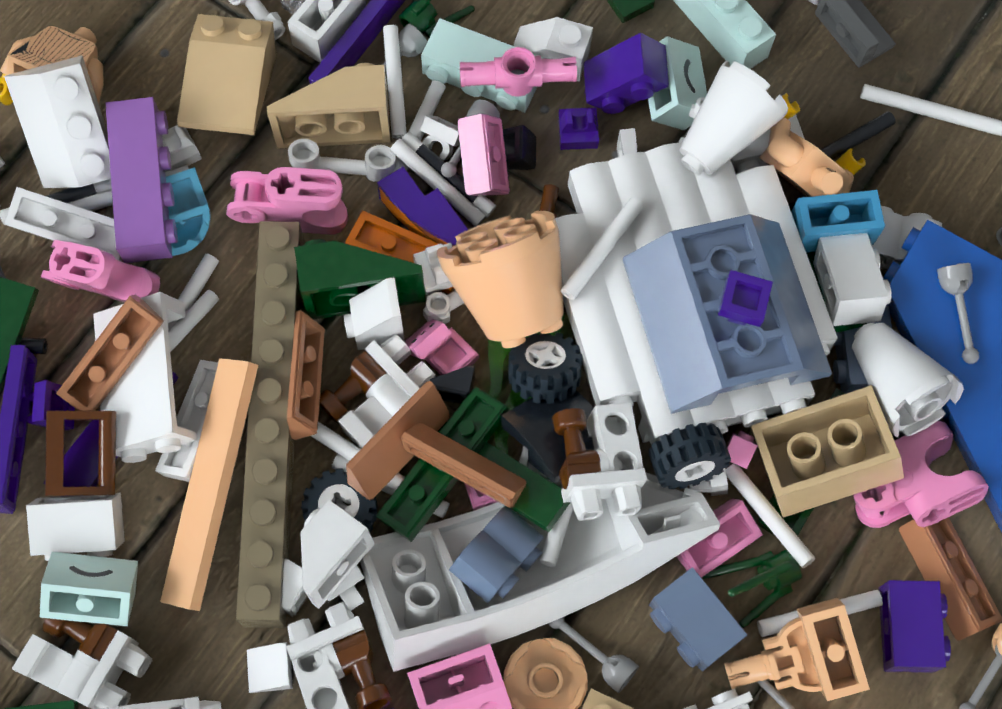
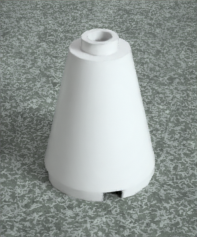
[680,61,788,176]
[852,323,964,437]

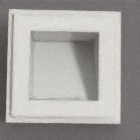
[282,558,307,617]
[247,642,293,693]

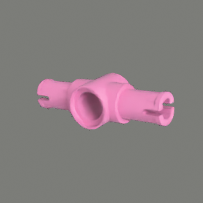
[460,47,577,97]

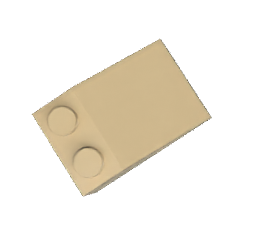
[177,14,276,135]
[267,63,391,149]

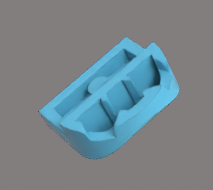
[166,167,211,256]

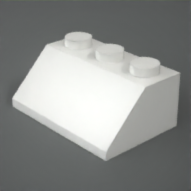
[4,56,111,188]

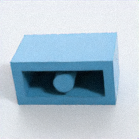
[791,190,885,252]

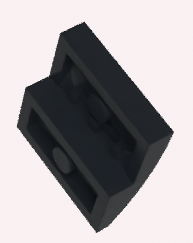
[501,390,594,484]

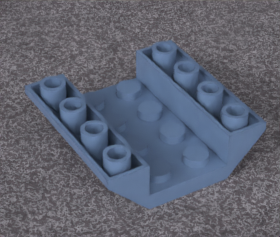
[623,214,832,414]

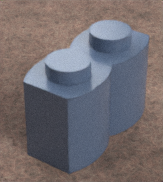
[449,506,544,603]

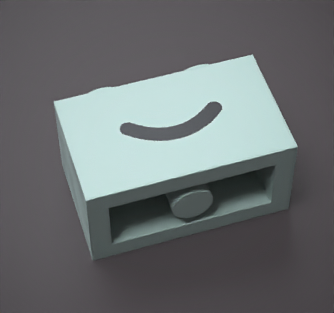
[648,36,707,130]
[40,552,138,626]

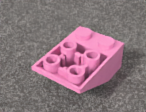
[407,644,512,709]

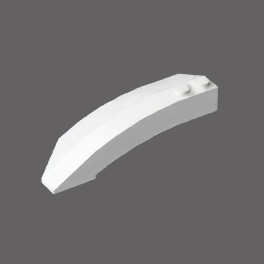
[360,473,720,672]

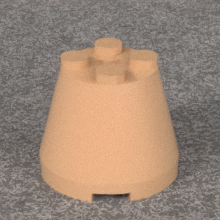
[437,211,564,348]

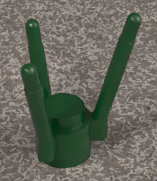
[398,0,475,38]
[702,550,802,628]

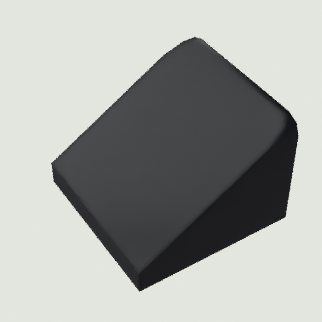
[503,125,536,170]
[430,365,475,404]

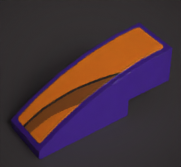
[377,167,468,247]

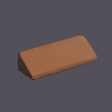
[56,294,164,411]
[287,310,325,440]
[346,381,450,500]
[401,423,526,508]
[899,517,1002,641]

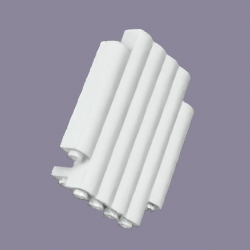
[555,142,838,446]

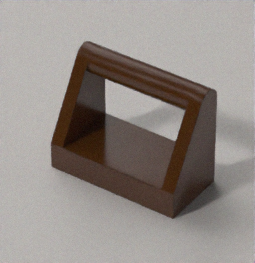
[45,411,116,496]

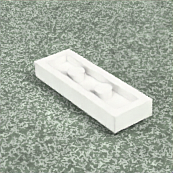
[4,187,122,261]
[155,360,218,482]

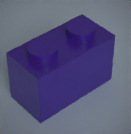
[584,32,669,114]
[879,580,951,673]

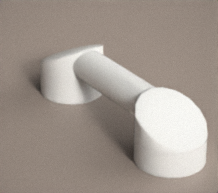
[288,139,396,182]

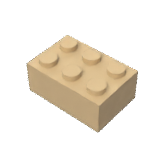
[751,385,904,518]

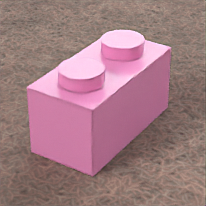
[727,431,758,469]

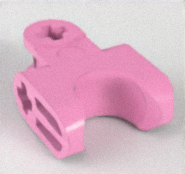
[226,167,348,235]
[41,240,160,302]
[853,421,989,528]

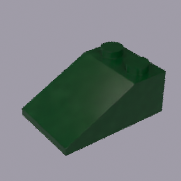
[294,239,426,320]

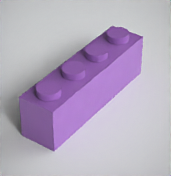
[105,97,178,263]

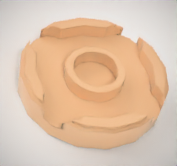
[504,638,588,709]

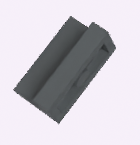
[815,0,896,68]

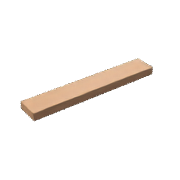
[160,358,259,611]

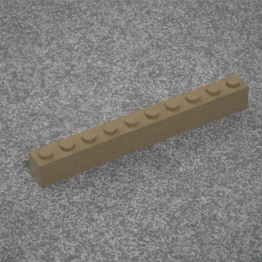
[236,221,305,628]

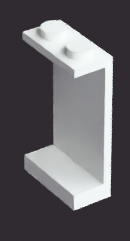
[93,292,197,463]

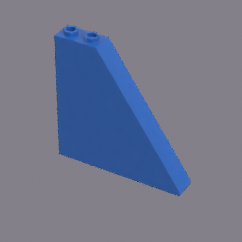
[883,220,1002,533]

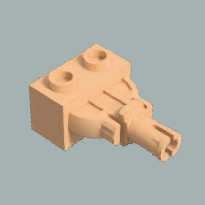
[724,598,870,701]

